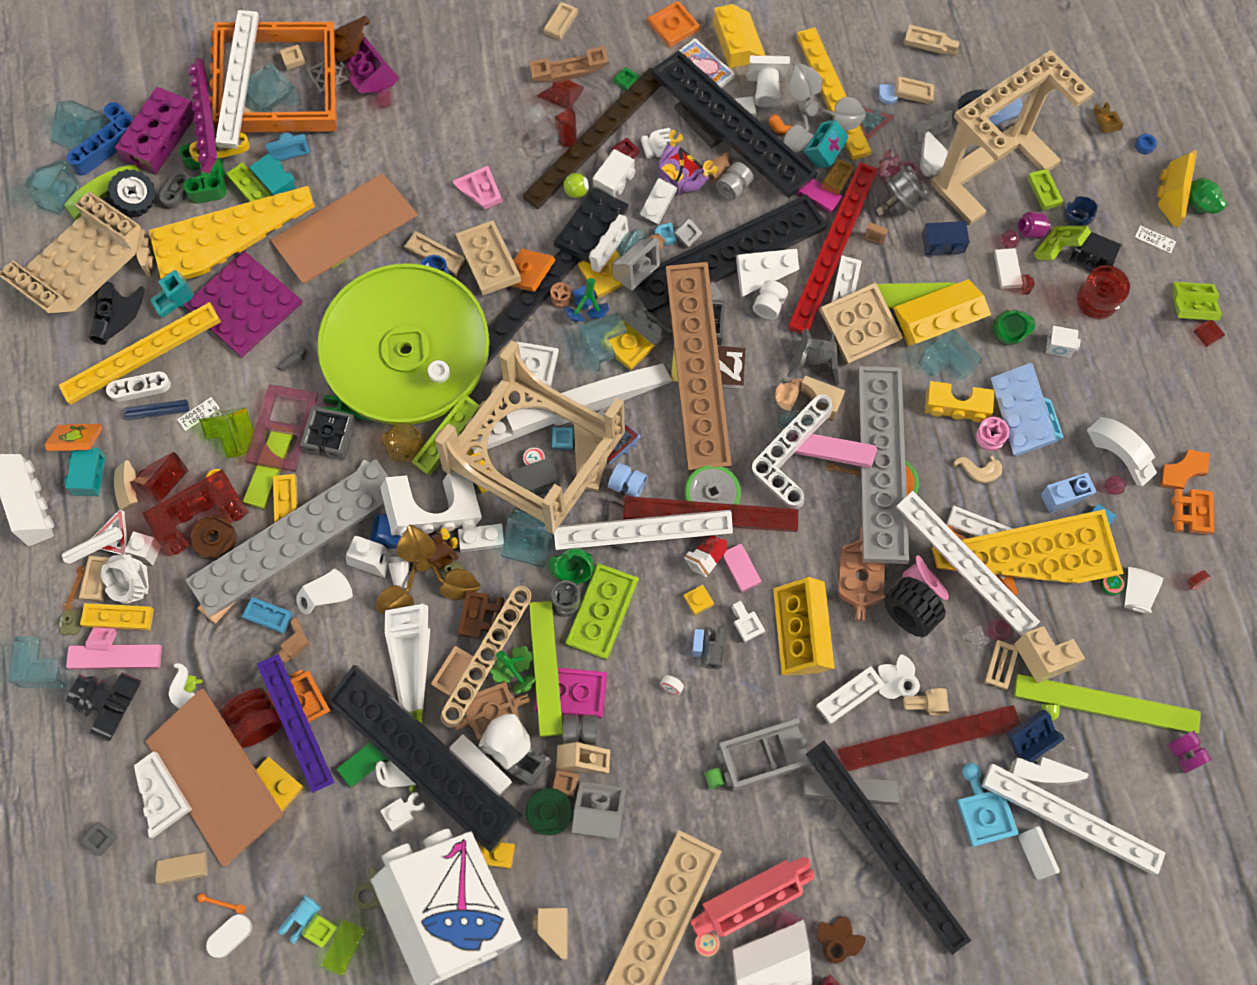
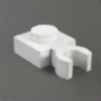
[381,792,426,832]

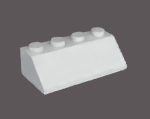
[0,454,54,546]

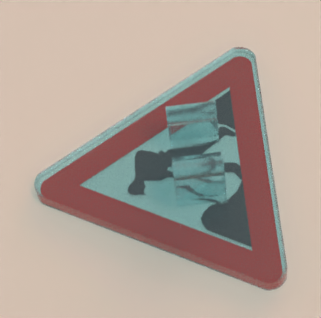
[860,105,894,140]

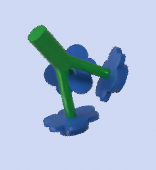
[564,278,609,322]

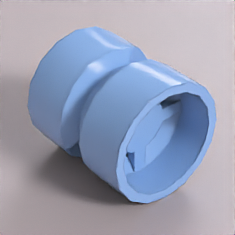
[608,462,648,500]

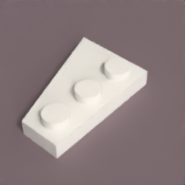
[736,249,799,297]
[134,751,192,838]

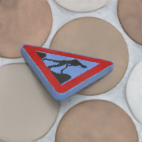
[607,424,641,464]

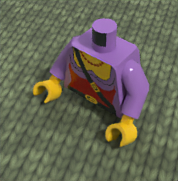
[658,130,718,195]

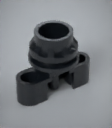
[66,672,141,742]

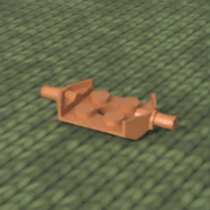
[839,526,885,622]

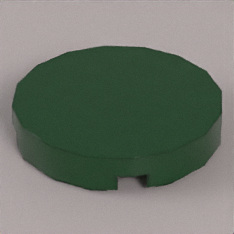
[526,787,573,836]

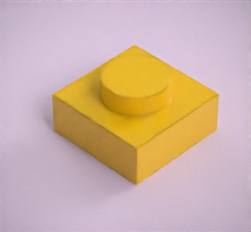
[683,585,714,616]

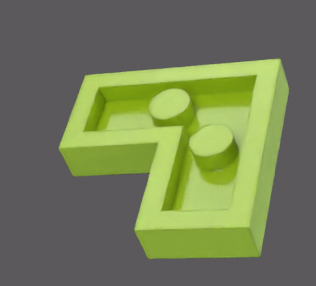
[1034,226,1091,260]

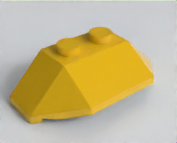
[1156,150,1197,228]

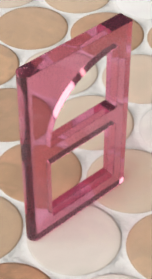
[245,384,318,472]

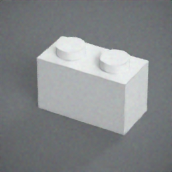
[593,149,636,197]

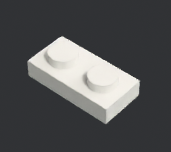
[640,178,677,224]
[458,523,505,552]

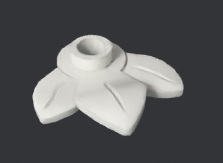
[878,655,920,699]

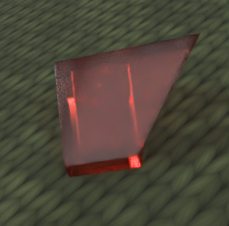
[536,79,584,110]

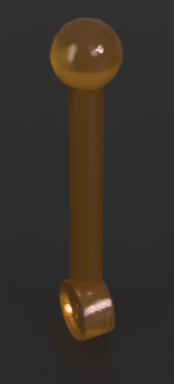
[827,463,861,476]
[63,566,86,610]

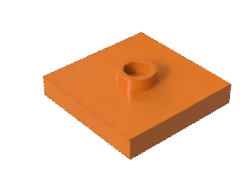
[511,249,555,292]

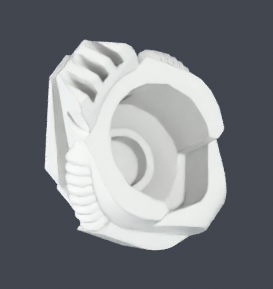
[101,554,149,604]

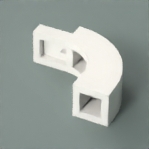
[1087,417,1157,486]

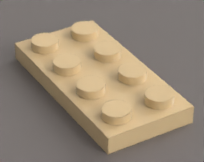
[455,220,522,295]

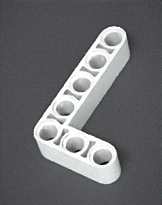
[752,395,832,509]

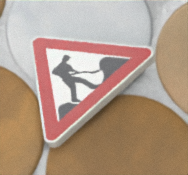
[92,510,128,555]

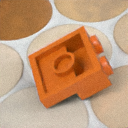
[267,669,331,723]

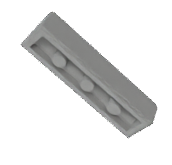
[803,773,899,805]

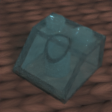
[51,100,105,150]
[24,160,80,215]
[501,507,554,568]

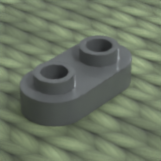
[159,171,190,208]

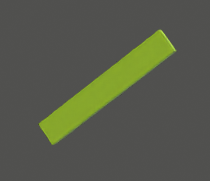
[529,601,563,737]

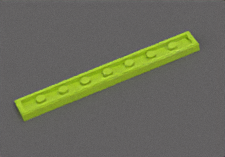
[1013,674,1201,735]

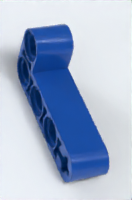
[67,102,133,176]

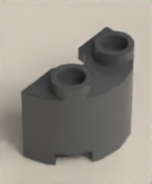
[498,748,552,788]

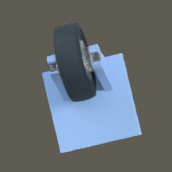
[958,89,1023,126]

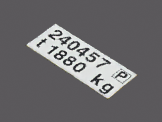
[1135,226,1176,253]
[177,397,220,431]

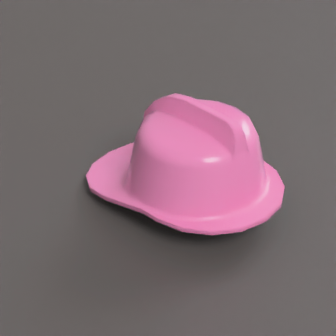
[903,555,949,600]

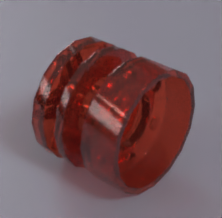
[1076,265,1130,320]
[220,688,282,748]

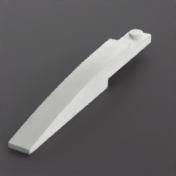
[472,364,672,454]

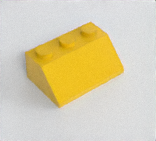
[713,4,765,69]

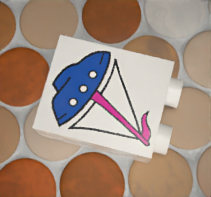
[371,829,521,985]

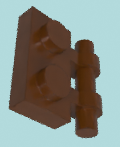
[457,591,505,640]

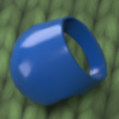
[370,514,401,549]

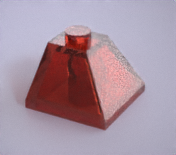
[134,452,189,503]

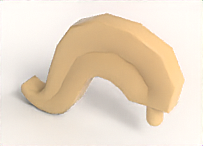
[953,456,1003,484]

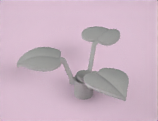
[784,63,866,158]

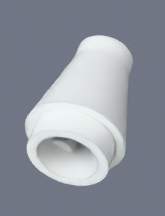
[388,557,410,589]

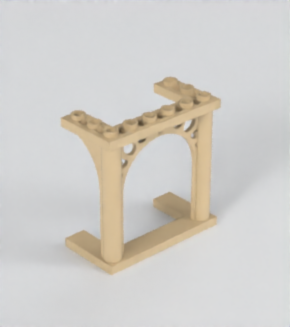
[930,50,1094,225]
[435,340,625,534]

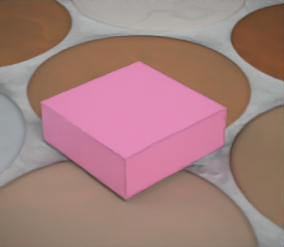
[85,627,117,650]

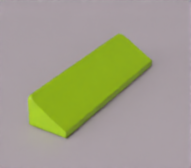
[877,282,956,309]

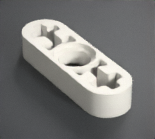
[106,372,171,402]

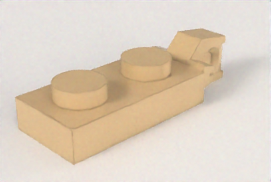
[904,25,960,55]

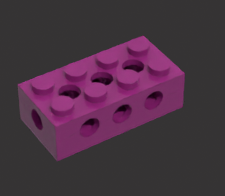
[115,87,194,175]

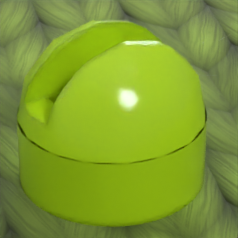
[1041,705,1060,721]

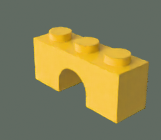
[924,381,994,423]

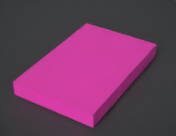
[534,668,607,719]

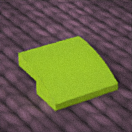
[1172,282,1222,321]

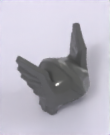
[787,329,840,385]

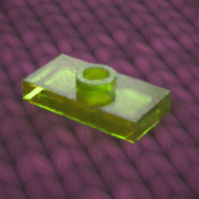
[321,919,366,976]

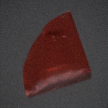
[1021,274,1035,295]

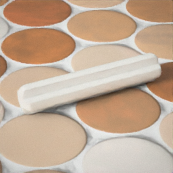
[62,527,123,564]

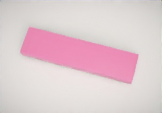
[790,434,877,468]
[66,644,162,670]

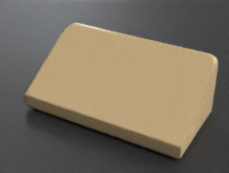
[155,852,208,885]

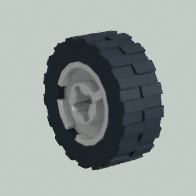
[107,169,155,217]

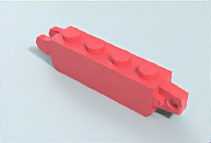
[690,857,815,937]

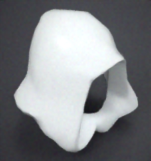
[478,714,531,769]

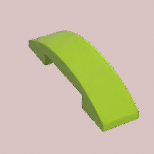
[64,165,140,221]

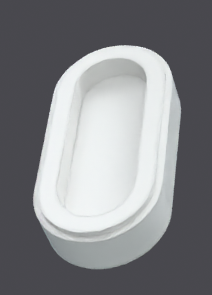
[207,915,252,958]

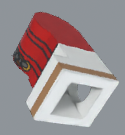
[684,535,727,577]

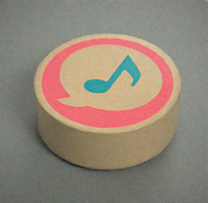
[695,932,719,957]

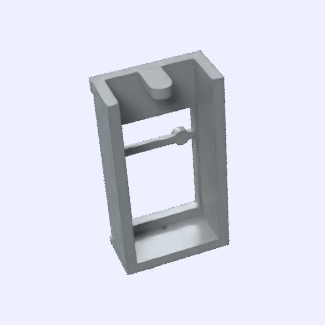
[716,718,812,792]

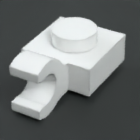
[731,601,765,643]

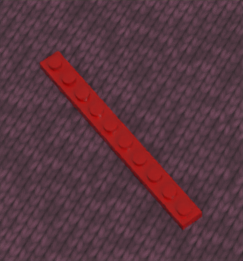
[788,162,878,334]

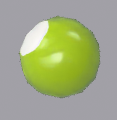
[564,173,589,199]

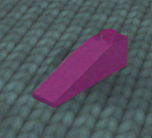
[347,36,400,93]

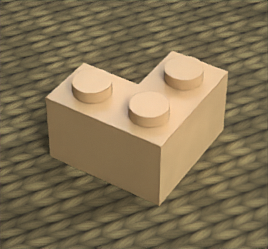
[1014,626,1085,683]

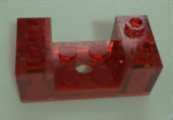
[142,469,249,556]

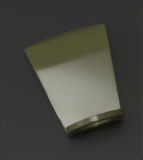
[353,866,381,909]

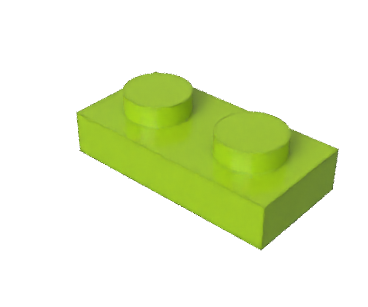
[1027,169,1063,211]

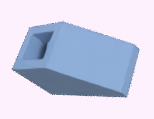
[1041,473,1097,514]

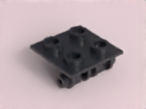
[1069,232,1122,277]

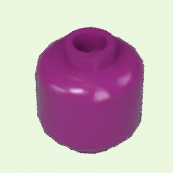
[1018,212,1050,239]

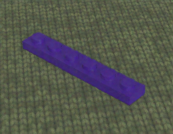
[257,654,335,793]

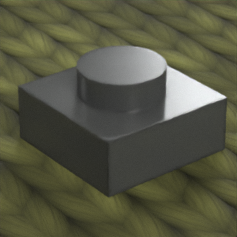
[81,822,118,857]

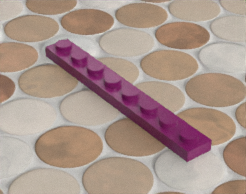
[187,57,217,173]

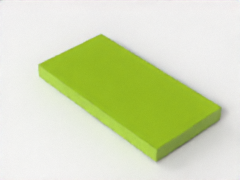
[565,563,639,661]

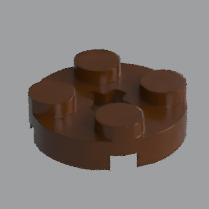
[190,515,237,560]

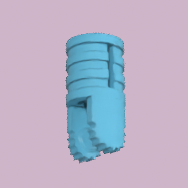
[277,895,322,944]

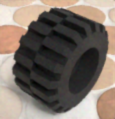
[884,577,946,638]

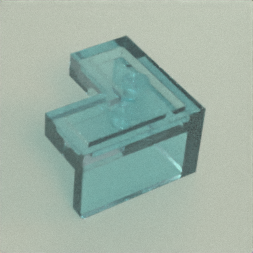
[580,312,627,372]
[918,329,982,381]
[9,636,65,688]

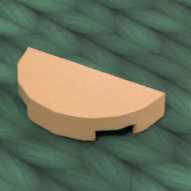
[775,379,802,411]

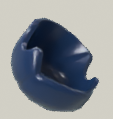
[1064,196,1098,226]

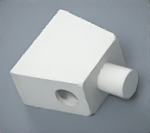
[346,536,393,578]

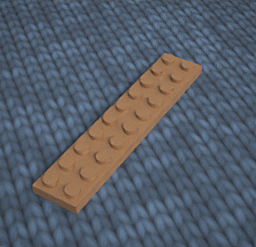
[666,262,732,472]

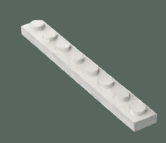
[215,10,259,149]
[896,491,1040,637]
[554,510,733,550]
[981,764,1165,875]

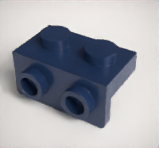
[1006,709,1065,762]

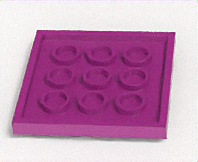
[183,251,302,358]

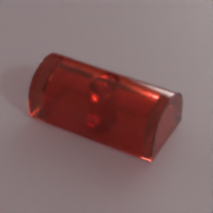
[555,108,577,147]

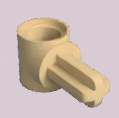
[903,688,949,716]

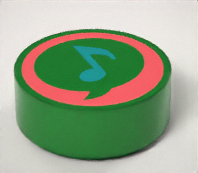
[1100,575,1125,596]

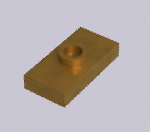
[821,158,856,196]

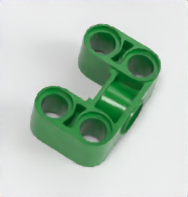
[179,143,227,204]

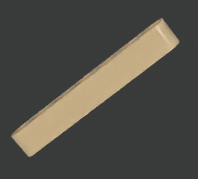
[440,586,531,728]

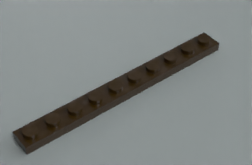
[523,67,661,210]

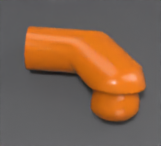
[768,114,792,135]

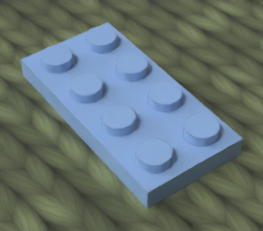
[991,363,1057,456]

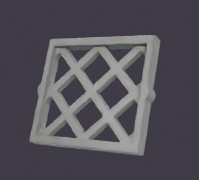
[307,59,350,94]

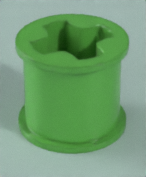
[703,768,726,790]

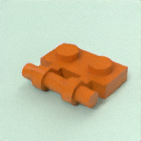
[1171,489,1215,535]

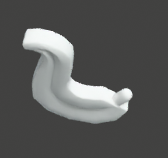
[169,663,195,709]

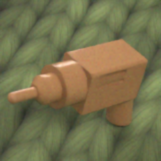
[276,617,310,663]

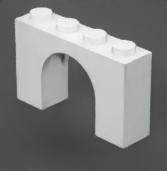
[380,471,482,537]

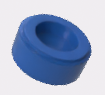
[1135,134,1157,154]

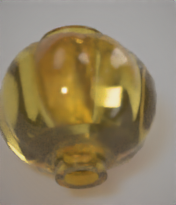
[382,424,424,463]

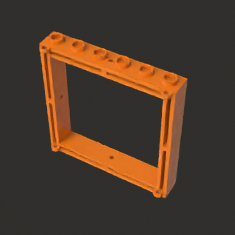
[209,22,337,133]

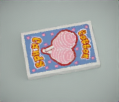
[680,39,735,87]

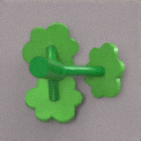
[490,646,535,694]

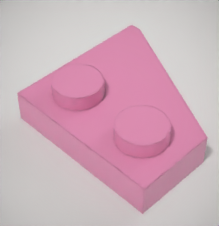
[453,166,503,209]

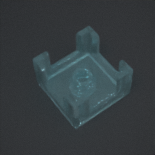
[245,63,299,112]

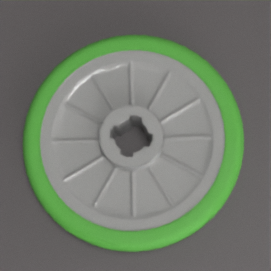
[685,466,741,514]

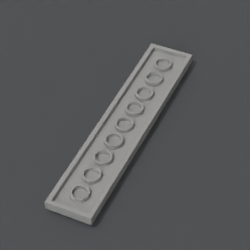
[858,366,909,564]
[185,459,388,618]

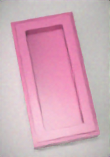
[722,544,762,593]

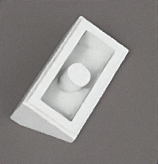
[1018,826,1060,880]

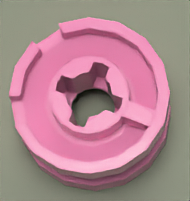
[976,417,1010,451]

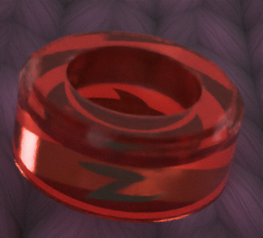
[1187,570,1211,590]

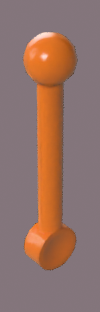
[197,893,246,914]

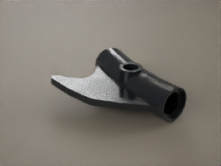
[88,282,145,345]

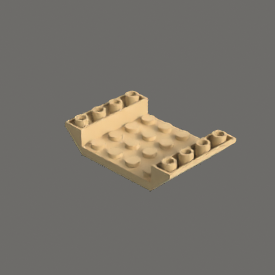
[0,191,141,313]

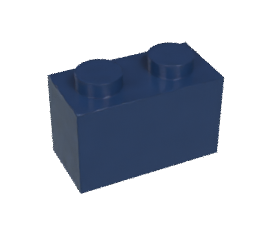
[922,221,970,256]

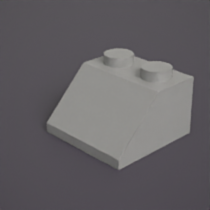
[612,238,660,291]
[572,781,626,839]

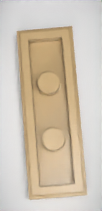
[404,231,467,277]

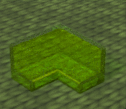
[199,407,259,458]

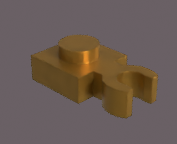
[1093,102,1124,133]

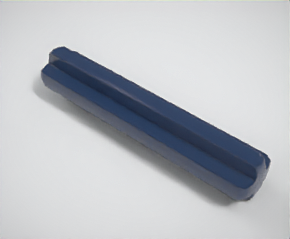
[124,399,189,420]

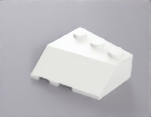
[733,919,812,985]

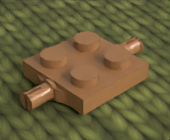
[455,682,530,743]

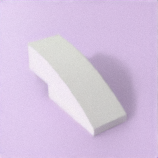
[449,735,512,795]
[1009,757,1088,787]

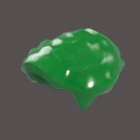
[1188,177,1228,214]
[991,309,1035,345]
[548,548,595,585]

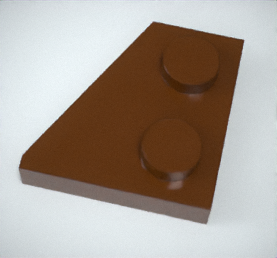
[335,15,370,63]

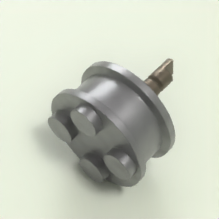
[876,165,930,216]

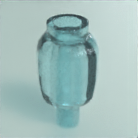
[620,228,645,258]
[778,410,813,429]

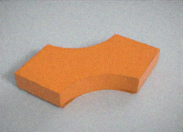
[1160,449,1210,490]

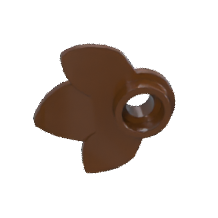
[817,916,866,964]

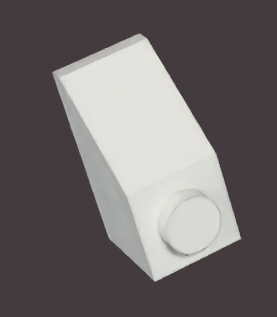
[920,131,948,180]

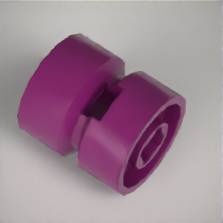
[1167,731,1212,774]

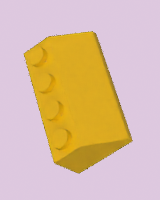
[893,279,991,346]
[773,577,835,675]

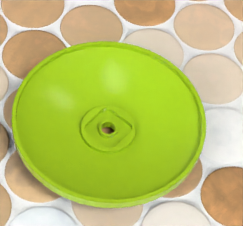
[318,263,490,425]

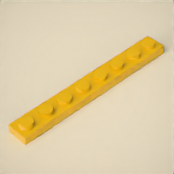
[797,27,871,160]
[59,302,221,405]

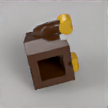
[429,528,460,570]

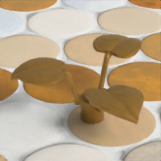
[376,524,481,615]

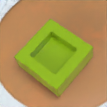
[302,912,337,948]

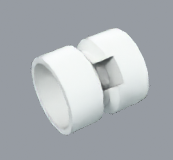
[753,280,788,320]

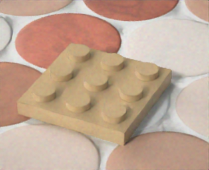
[819,283,903,365]

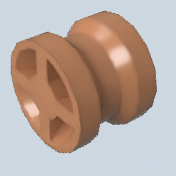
[551,282,571,308]

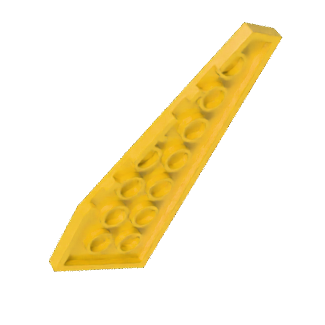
[149,186,315,280]
[932,509,1123,584]

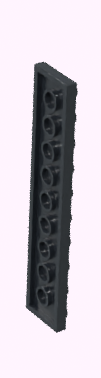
[650,50,818,198]
[634,195,828,313]
[325,665,522,853]

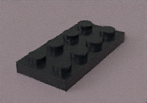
[554,188,629,263]

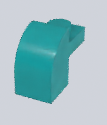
[150,270,193,318]

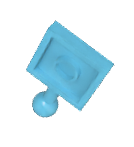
[956,763,1019,847]

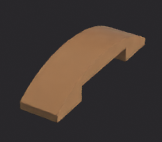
[529,46,609,82]

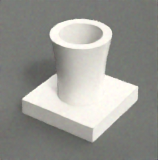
[747,56,790,108]

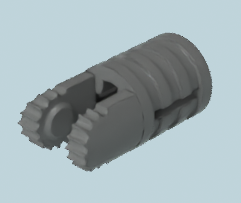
[702,627,725,669]

